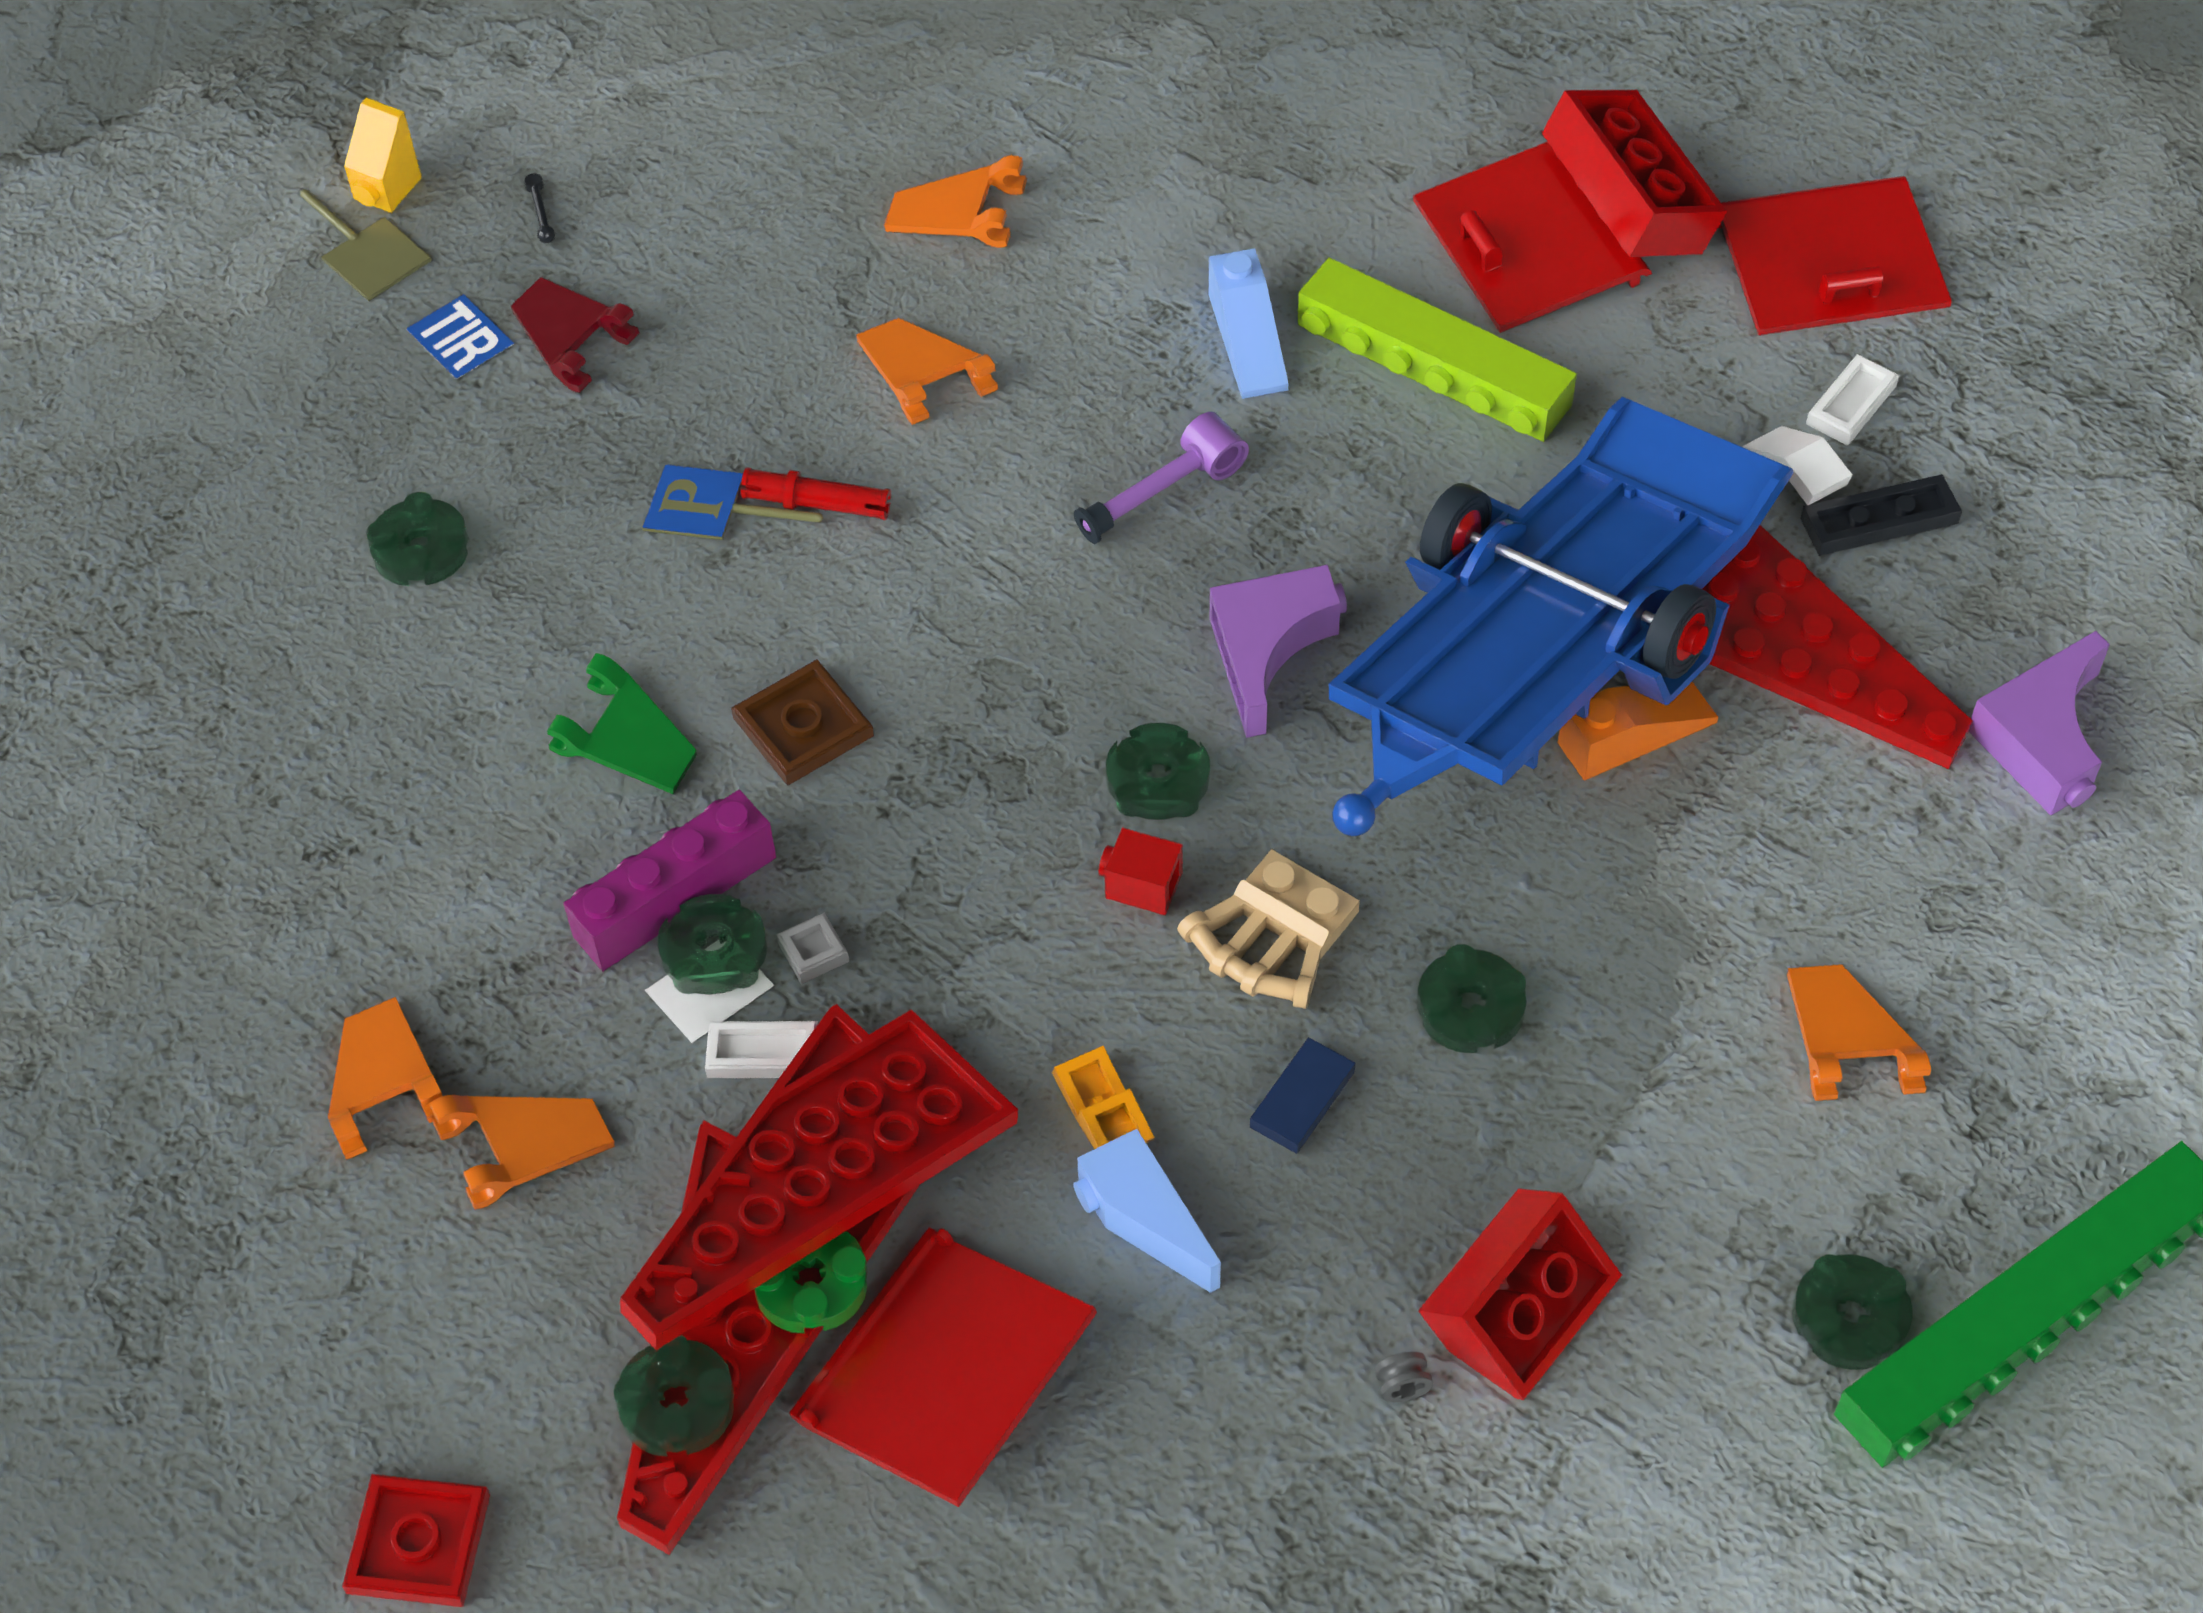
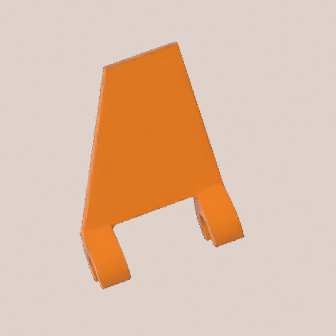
[884,155,1027,248]
[856,318,998,425]
[1787,964,1931,1101]
[328,997,443,1160]
[430,1095,615,1210]

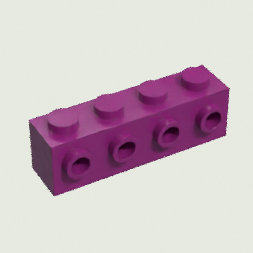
[563,789,777,972]

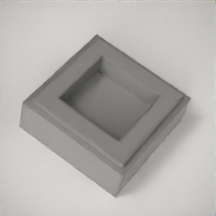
[776,912,849,984]

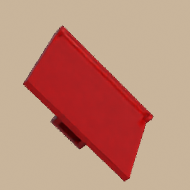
[1413,142,1652,333]
[1718,176,1952,336]
[789,1227,1097,1507]

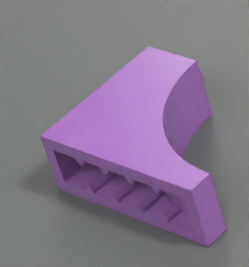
[1209,565,1347,738]
[1969,631,2110,816]

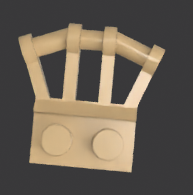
[1177,849,1360,1009]

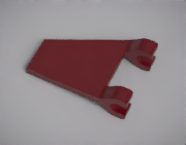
[511,277,640,393]

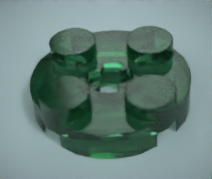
[366,492,469,586]
[1106,723,1210,820]
[657,894,767,995]
[1416,944,1527,1053]
[1792,1254,1913,1370]
[613,1335,734,1456]

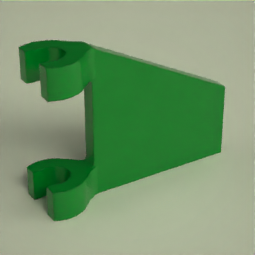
[547,653,697,794]

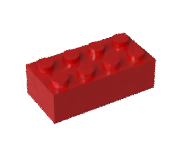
[1542,90,1728,257]

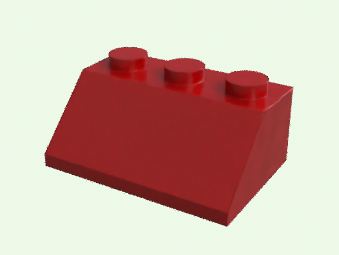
[1418,1188,1622,1400]

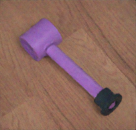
[1074,412,1249,544]

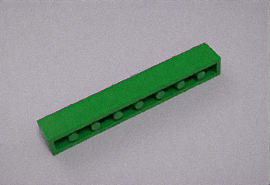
[1834,1140,2203,1468]

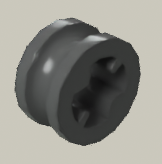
[1375,1352,1433,1403]

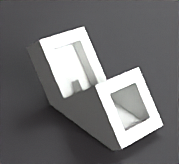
[1743,426,1853,505]

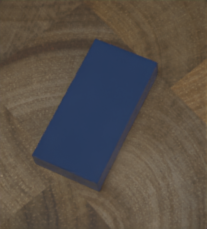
[1250,1037,1355,1154]

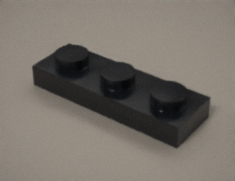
[1800,474,1962,556]

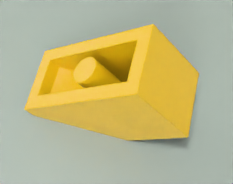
[344,98,422,213]

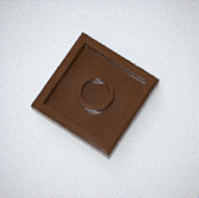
[731,659,874,786]

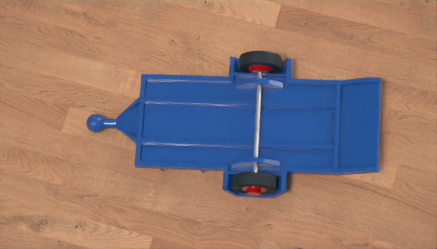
[1329,397,1794,836]

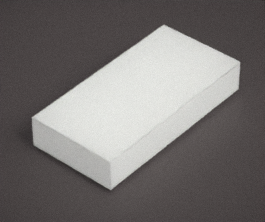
[1806,354,1899,446]
[705,1021,818,1078]

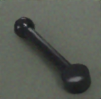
[524,173,555,243]

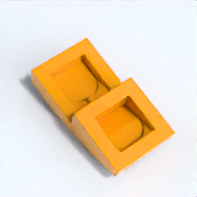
[1052,1046,1154,1149]

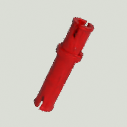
[741,467,891,520]

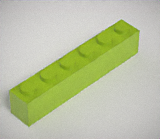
[1297,257,1577,442]

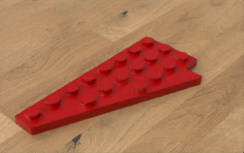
[1702,525,1973,769]
[620,1004,1019,1350]
[617,1120,920,1555]

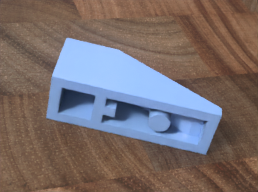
[1209,248,1289,399]
[1073,1129,1221,1293]

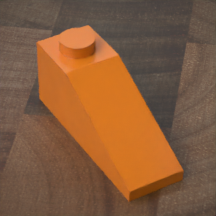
[1558,682,1718,781]

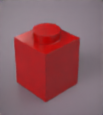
[1098,827,1183,916]

